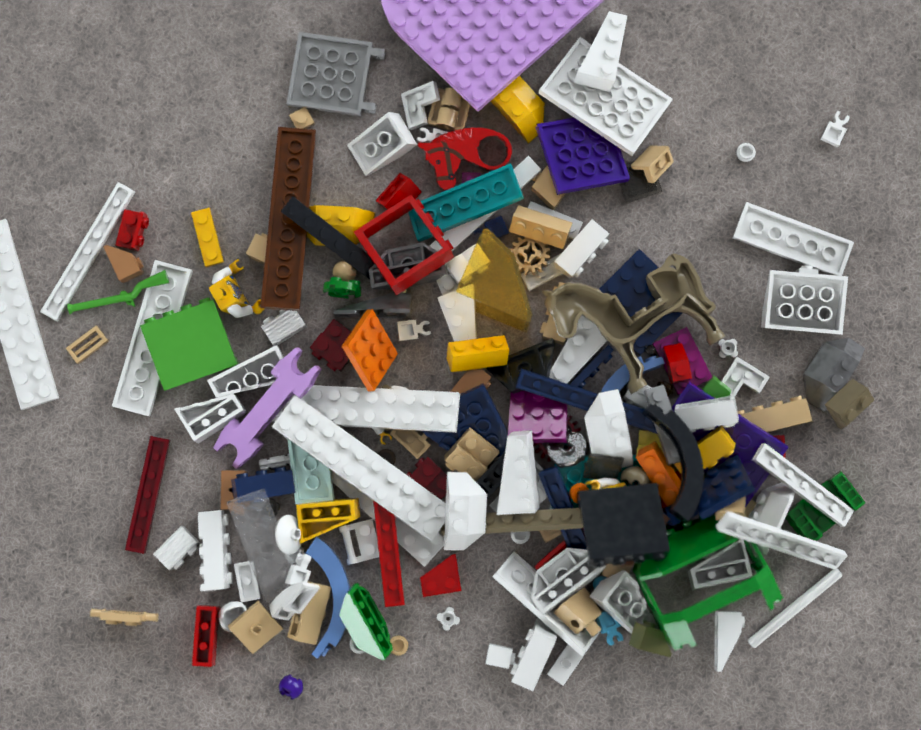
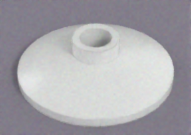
[275,515,302,554]

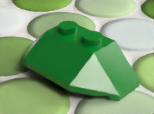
[339,583,393,660]

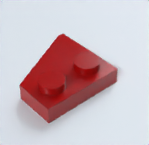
[420,554,461,597]

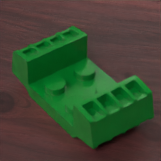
[785,471,866,541]

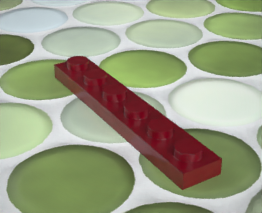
[125,436,170,554]

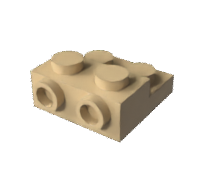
[444,427,499,482]

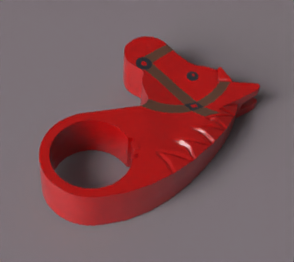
[418,128,512,190]

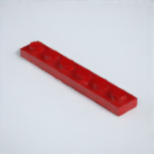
[373,500,405,607]

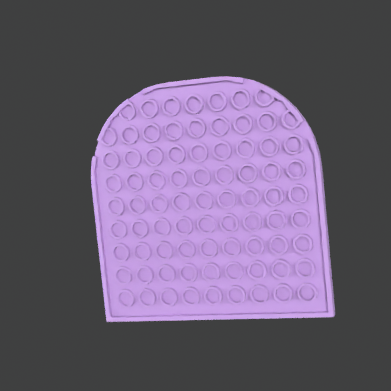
[381,0,604,112]

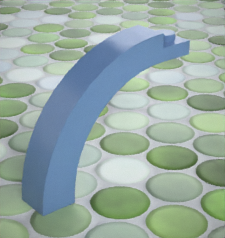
[600,356,665,393]
[306,537,350,659]

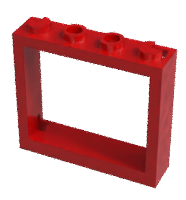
[354,195,455,296]

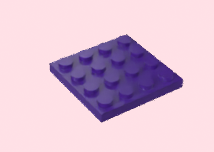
[536,118,630,195]

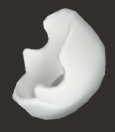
[218,601,247,632]

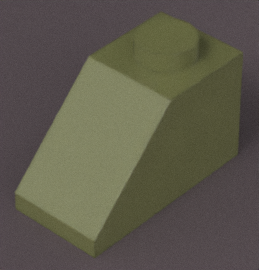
[629,620,672,657]

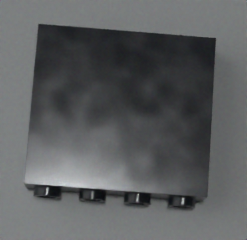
[577,483,670,568]

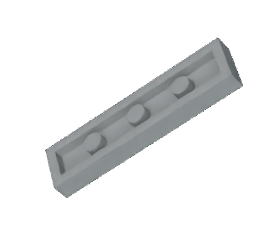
[644,385,680,465]

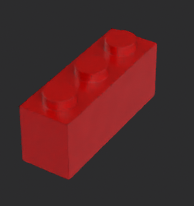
[192,605,220,667]

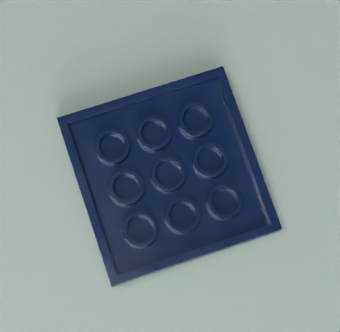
[599,249,682,356]

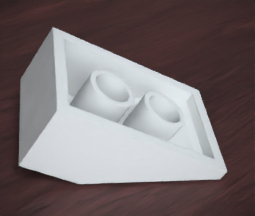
[347,112,418,176]

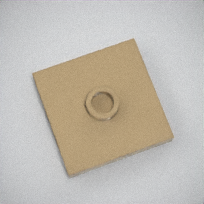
[228,601,283,654]

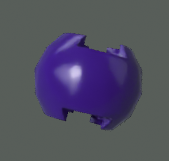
[279,674,303,700]

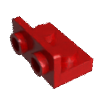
[115,209,149,251]

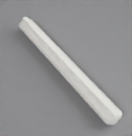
[748,568,842,648]

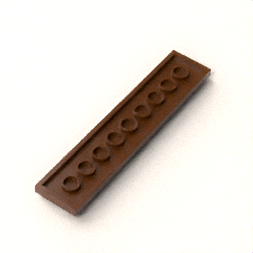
[261,127,316,311]

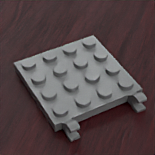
[286,32,385,116]

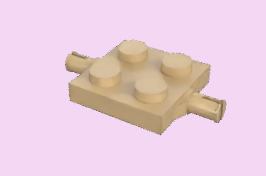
[90,609,159,626]

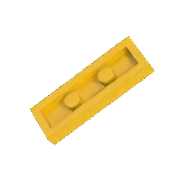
[191,208,224,267]

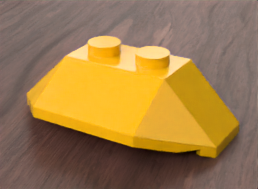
[490,76,545,144]
[307,205,375,246]

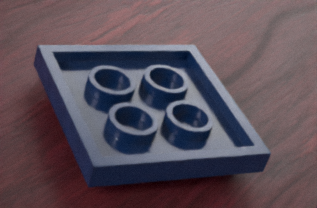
[696,455,756,520]

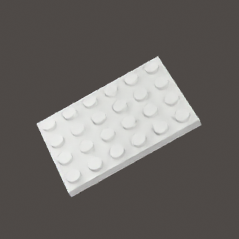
[538,37,673,156]

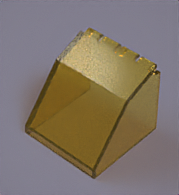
[456,229,532,333]

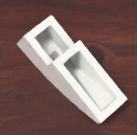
[269,582,320,621]

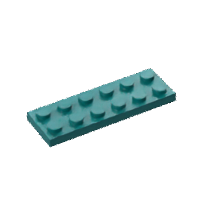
[408,163,524,242]

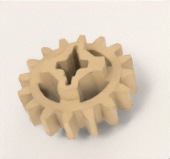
[509,237,550,275]

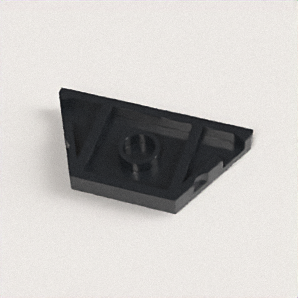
[486,338,555,394]

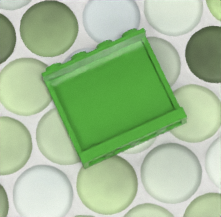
[140,297,239,391]

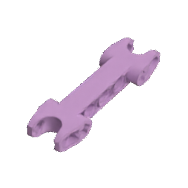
[213,347,322,469]

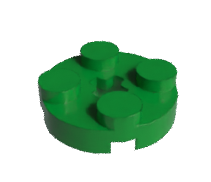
[323,277,362,299]

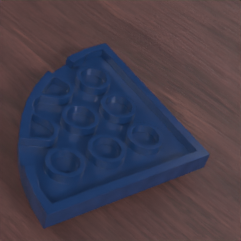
[423,383,508,457]

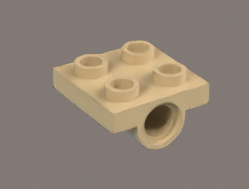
[427,88,471,131]

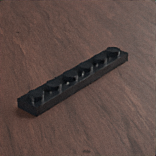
[280,196,374,280]

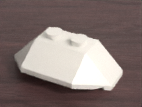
[584,389,633,469]
[444,472,487,550]
[748,482,795,555]
[531,548,606,614]

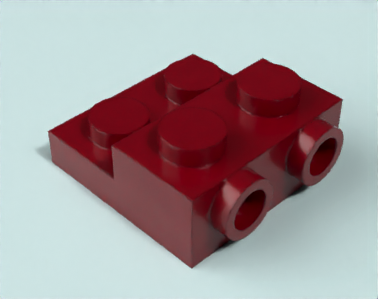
[310,319,351,372]
[406,457,447,500]

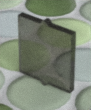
[583,453,624,479]

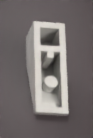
[714,611,745,672]

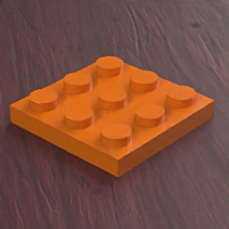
[341,309,398,392]

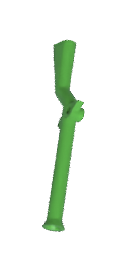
[67,270,169,314]

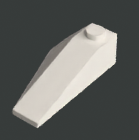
[589,570,659,634]

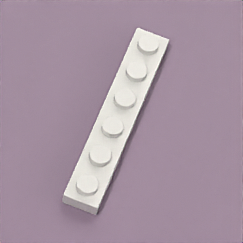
[752,443,854,527]

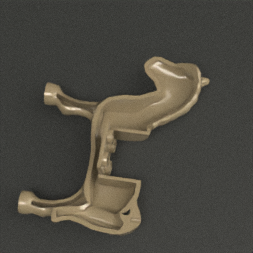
[542,254,725,395]

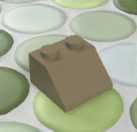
[824,379,874,429]

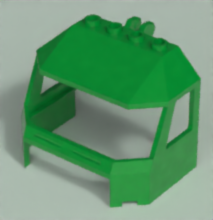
[632,513,783,650]

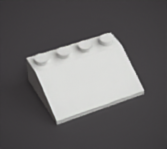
[761,270,848,335]

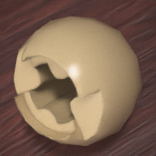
[332,260,357,282]

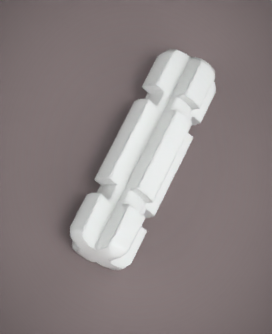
[259,454,290,470]

